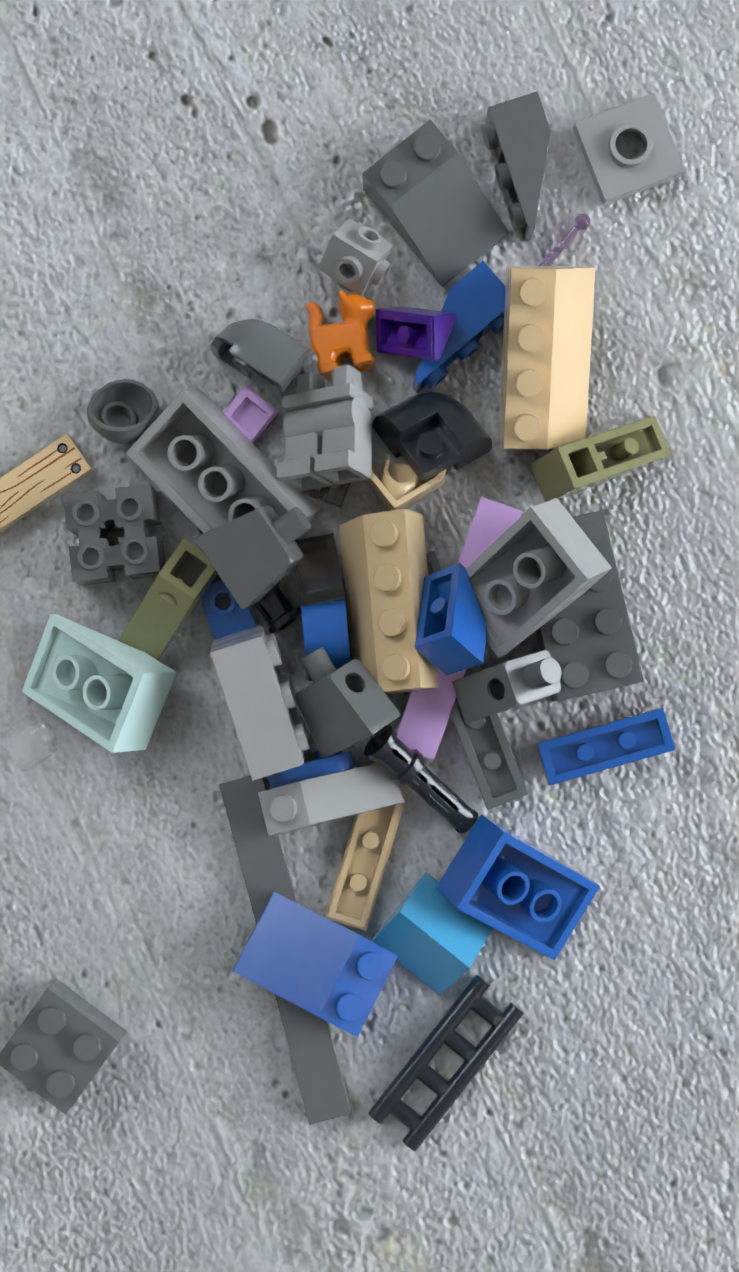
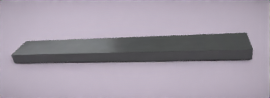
[219,776,352,1125]

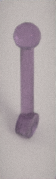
[539,214,591,266]

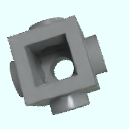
[317,218,393,296]

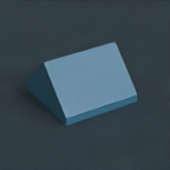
[372,872,493,995]

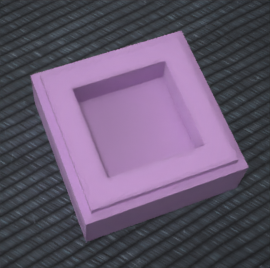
[223,385,280,445]

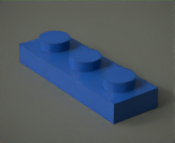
[536,708,676,786]

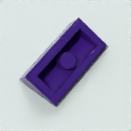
[376,306,456,361]

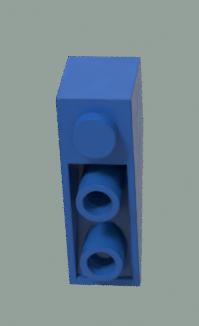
[413,261,505,392]

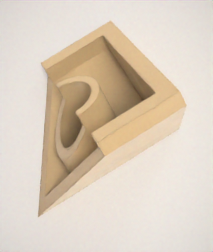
[366,459,446,511]

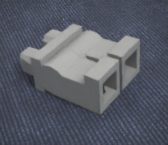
[276,365,373,491]

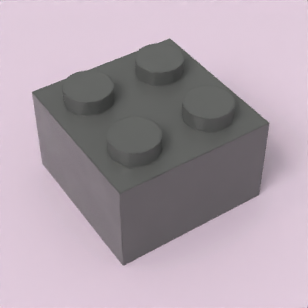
[0,980,127,1115]

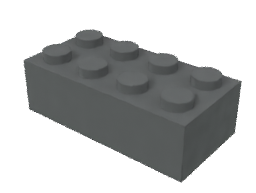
[535,510,644,702]

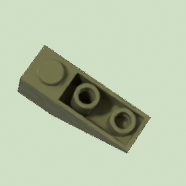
[119,538,219,661]

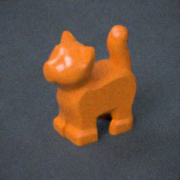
[306,290,376,381]

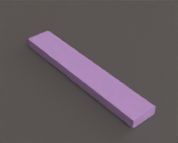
[397,497,523,760]

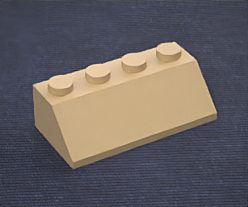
[499,265,595,449]
[339,509,439,694]

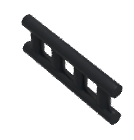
[368,975,524,1152]

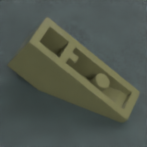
[530,416,671,502]

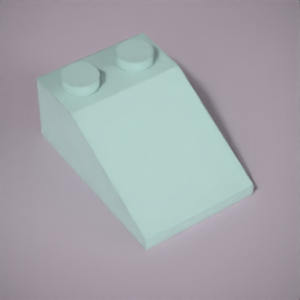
[22,614,176,753]

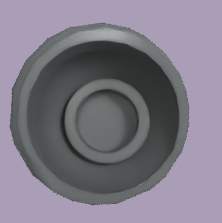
[87,379,159,444]

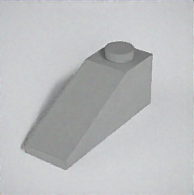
[258,763,405,836]

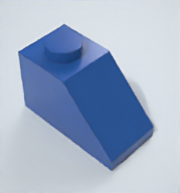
[415,563,487,675]

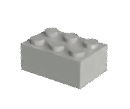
[210,625,310,781]

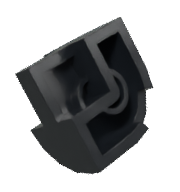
[372,391,492,482]

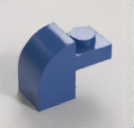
[301,579,351,681]

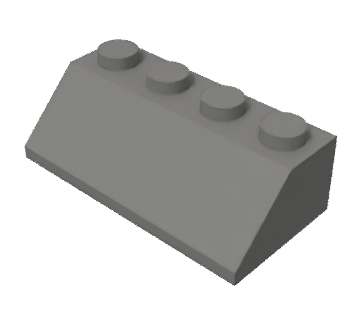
[126,389,319,533]

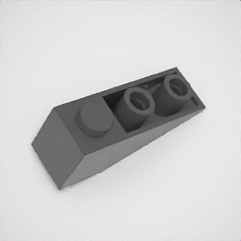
[481,91,551,241]

